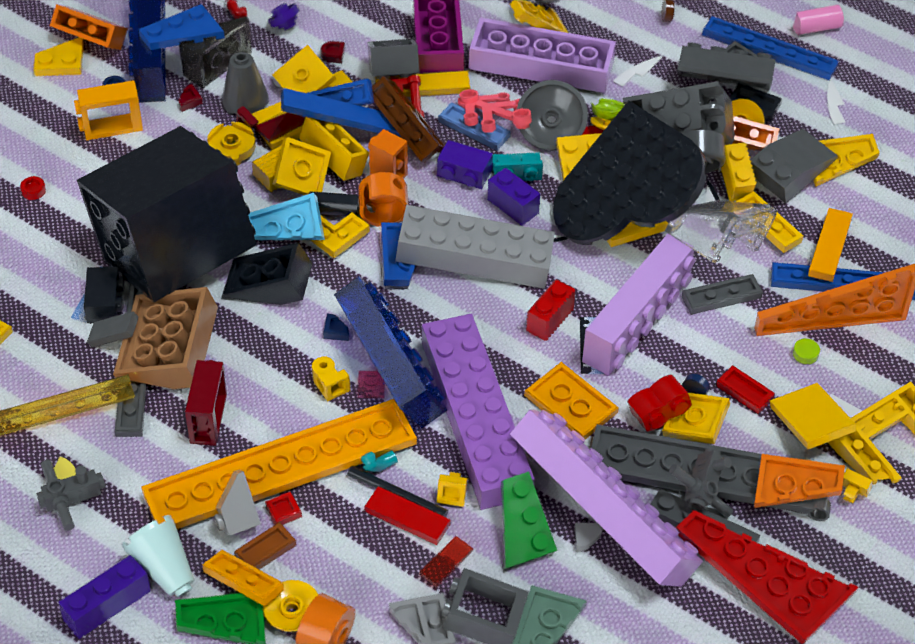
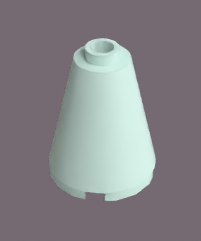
[122,515,194,598]

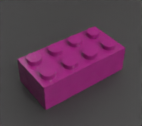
[413,0,464,74]

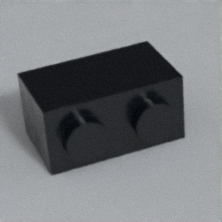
[84,267,125,323]

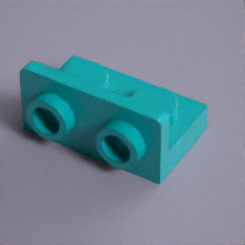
[492,152,543,181]

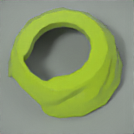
[591,98,625,120]

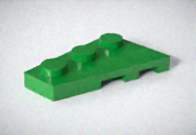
[501,471,557,570]

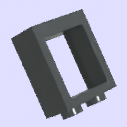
[441,568,529,644]

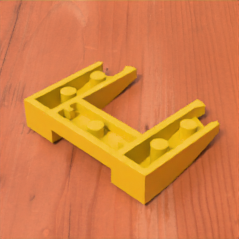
[828,382,915,485]

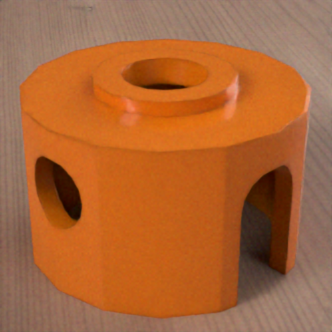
[358,172,409,227]
[296,593,356,644]

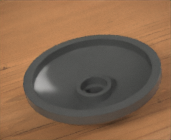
[517,80,588,151]

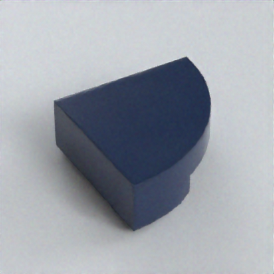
[323,313,349,341]

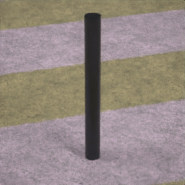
[347,466,449,517]

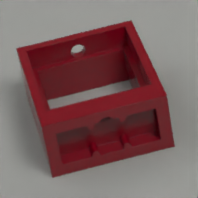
[185,360,227,446]

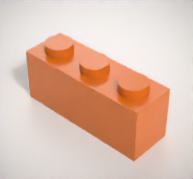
[50,4,128,50]

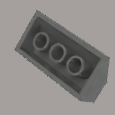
[678,43,776,90]

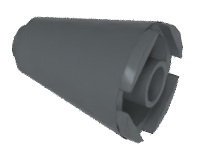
[222,52,269,115]

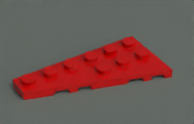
[676,510,859,644]

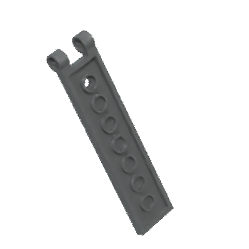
[592,425,831,521]

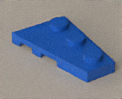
[381,222,417,287]

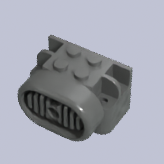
[623,81,735,174]

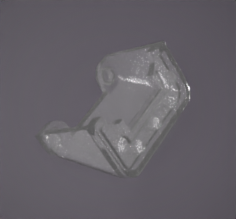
[665,200,777,263]

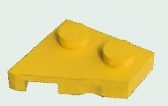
[33,37,84,76]

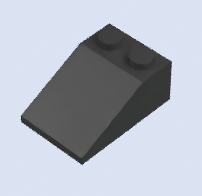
[751,129,838,204]

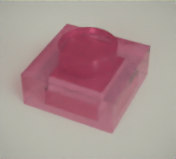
[358,371,385,398]

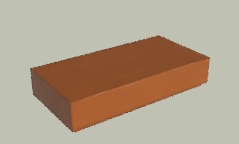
[234,522,297,570]

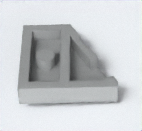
[389,593,456,644]

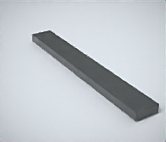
[115,284,147,437]

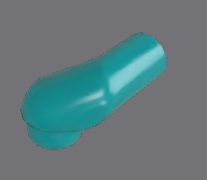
[361,450,398,472]

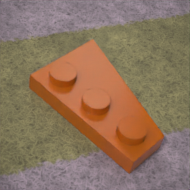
[754,454,845,508]

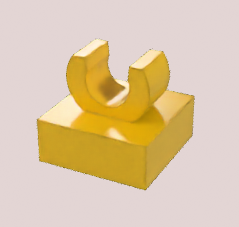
[843,468,872,504]
[437,472,467,507]

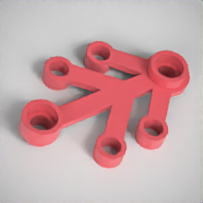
[458,89,532,133]

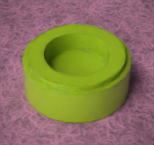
[793,338,820,364]

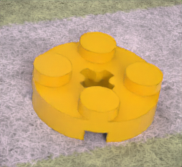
[207,122,256,166]

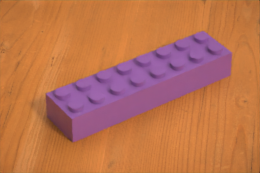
[422,313,535,510]

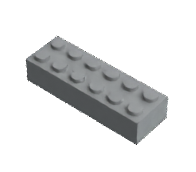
[396,205,555,289]

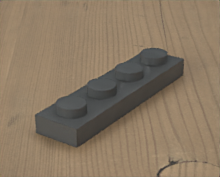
[650,489,760,543]

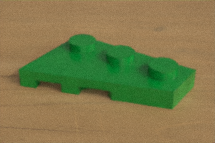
[175,593,266,644]

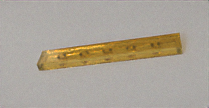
[0,375,135,436]

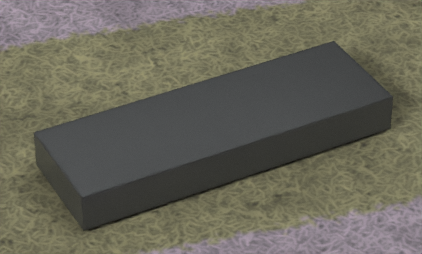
[682,274,763,315]

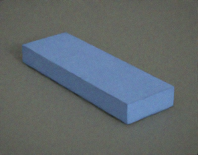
[438,102,511,151]

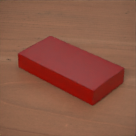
[716,365,775,414]

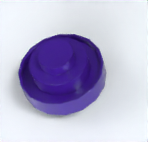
[267,2,300,30]

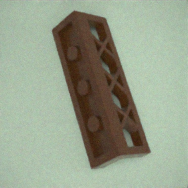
[372,76,445,163]

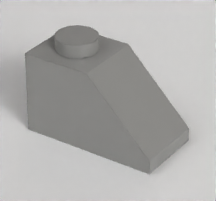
[214,469,261,536]

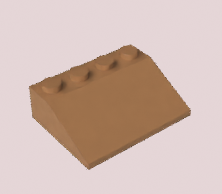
[113,287,218,389]

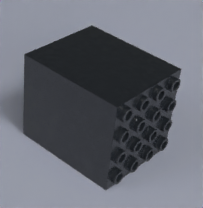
[77,126,257,302]

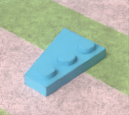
[248,193,325,240]

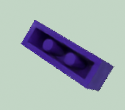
[58,555,151,639]

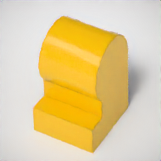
[312,356,350,402]

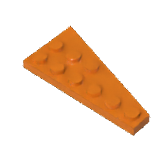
[754,264,915,336]

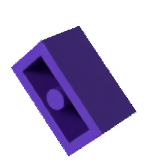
[437,140,493,190]
[487,167,540,226]

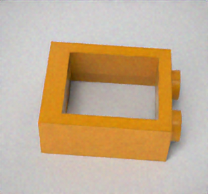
[74,80,143,140]

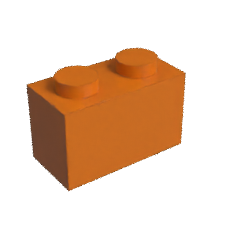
[368,129,408,179]

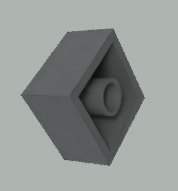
[368,39,419,79]

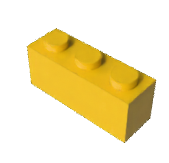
[299,117,369,181]

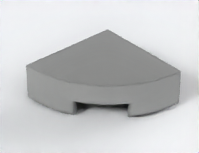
[574,523,602,552]

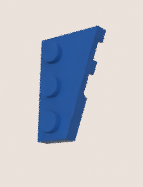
[139,4,225,50]

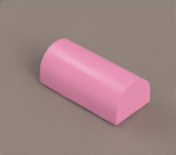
[793,5,844,35]

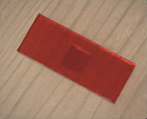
[419,536,473,588]

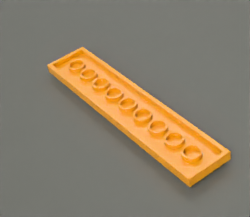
[141,398,417,529]

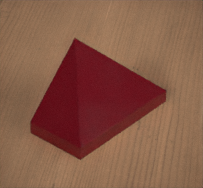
[255,111,305,143]

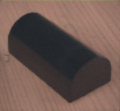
[309,192,359,216]

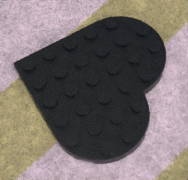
[553,100,707,245]

